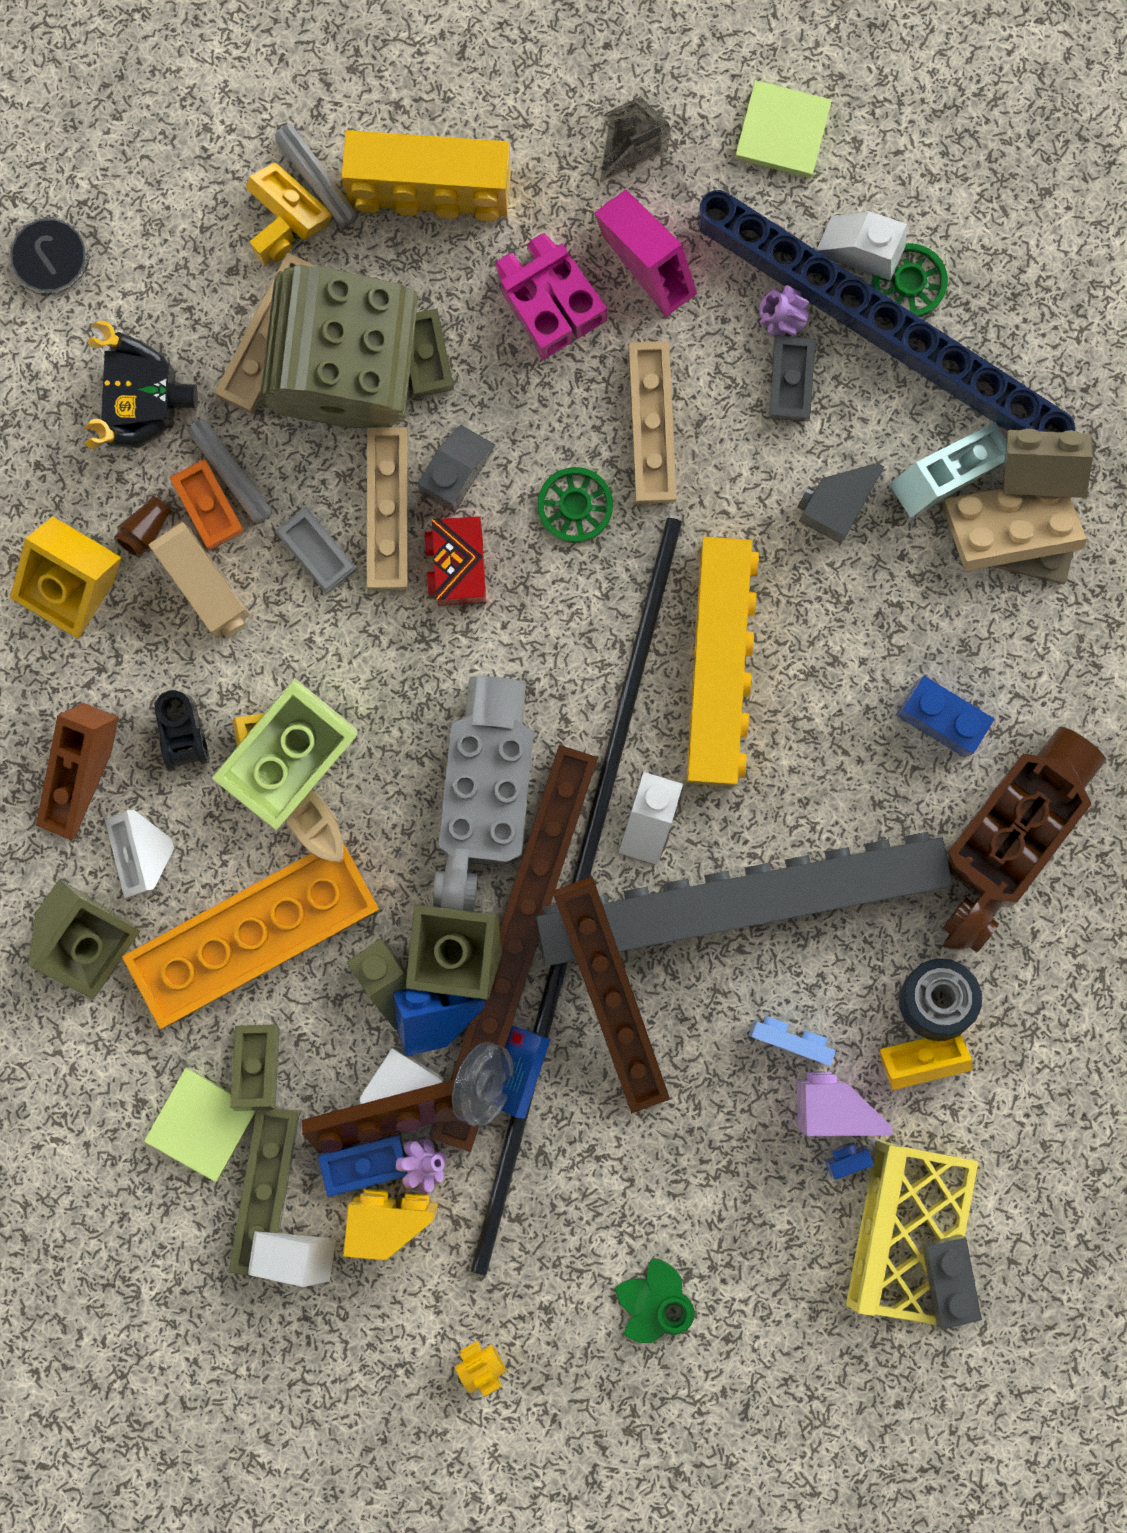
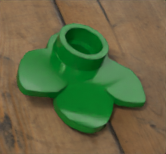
[615,1258,695,1343]

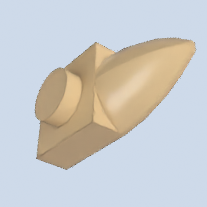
[285,790,343,862]

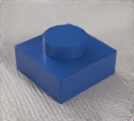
[824,1142,874,1180]

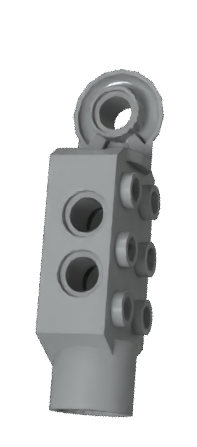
[433,676,534,912]

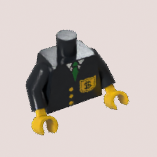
[83,321,198,449]

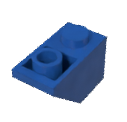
[393,989,485,1056]

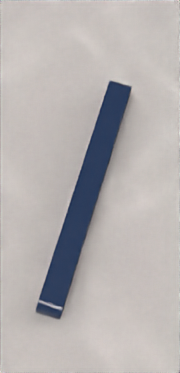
[698,190,1075,432]

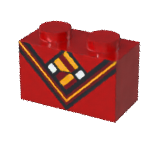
[425,516,487,606]

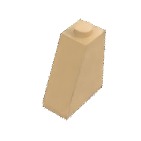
[148,521,251,638]

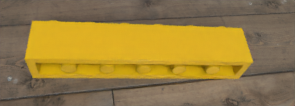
[686,537,759,787]

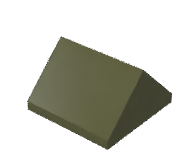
[406,905,503,999]

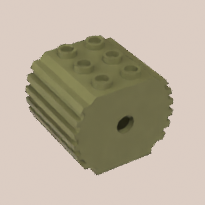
[260,265,418,429]

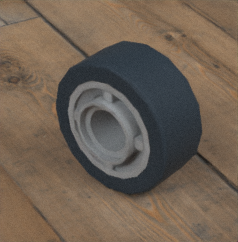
[899,958,982,1041]

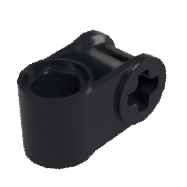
[154,690,210,772]

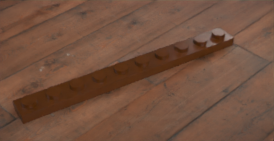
[431,745,598,1152]

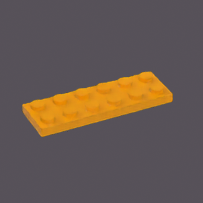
[122,841,380,1029]

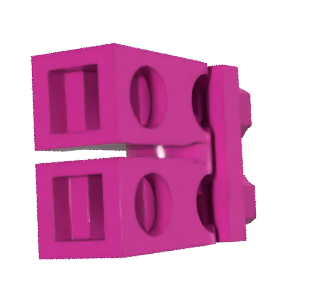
[495,233,607,361]

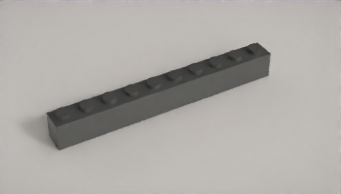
[534,832,953,966]

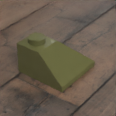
[28,879,140,1000]

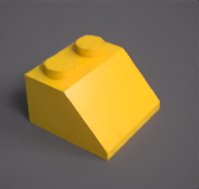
[10,516,122,639]

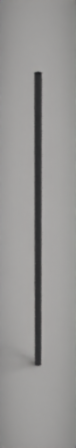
[471,518,682,1275]

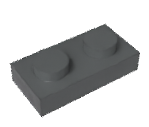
[768,336,816,422]
[921,1235,982,1329]

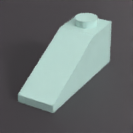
[889,422,1007,518]

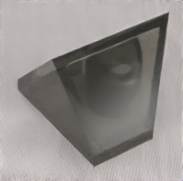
[600,96,671,183]

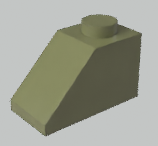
[346,938,407,1030]

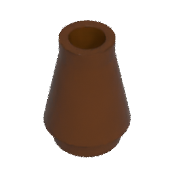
[114,496,172,558]

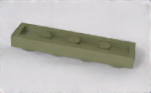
[228,1107,300,1278]

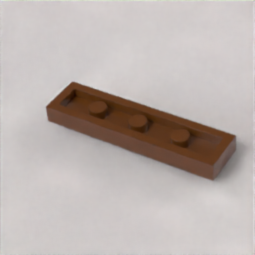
[302,1079,459,1153]

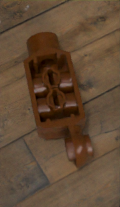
[942,727,1106,953]

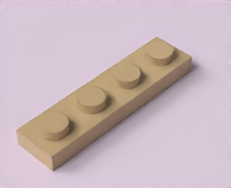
[214,252,315,414]
[629,341,677,504]
[367,427,409,590]

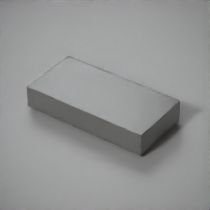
[275,507,358,595]

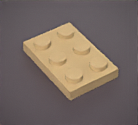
[943,488,1087,571]

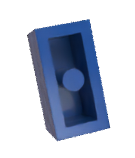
[896,675,995,758]

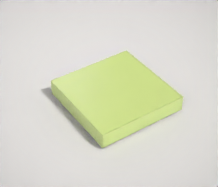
[735,80,832,179]
[144,1068,256,1182]

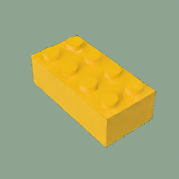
[342,130,511,222]

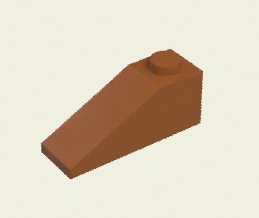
[36,703,119,840]

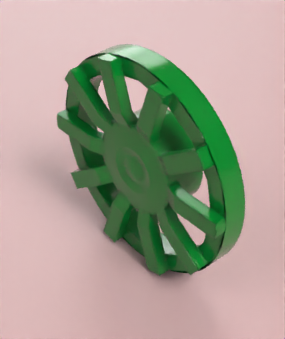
[872,243,948,317]
[538,467,613,543]

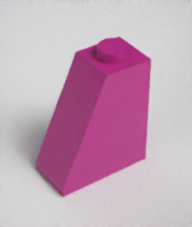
[594,190,697,317]

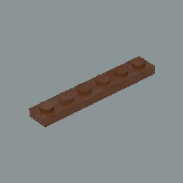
[552,877,670,1114]

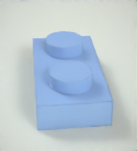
[748,1016,836,1066]

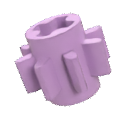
[759,285,809,336]

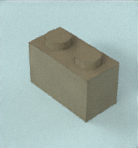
[1003,429,1093,498]

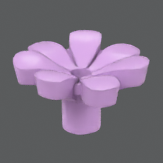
[396,1139,446,1194]

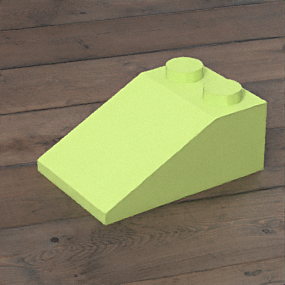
[212,678,357,831]

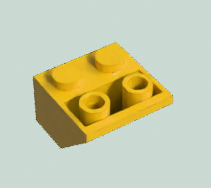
[343,1188,439,1261]

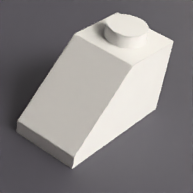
[817,211,907,280]
[619,772,683,865]

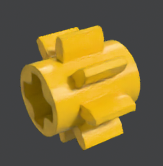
[455,1340,507,1397]

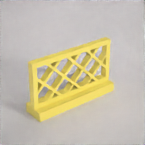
[846,1141,978,1325]

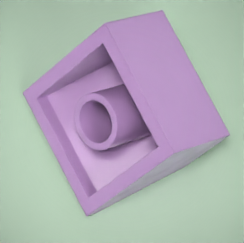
[797,1071,892,1136]

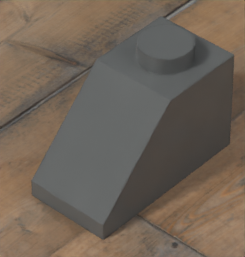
[417,425,495,513]
[797,463,884,544]

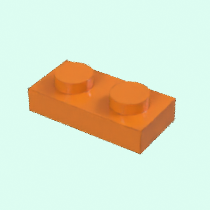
[169,459,245,551]

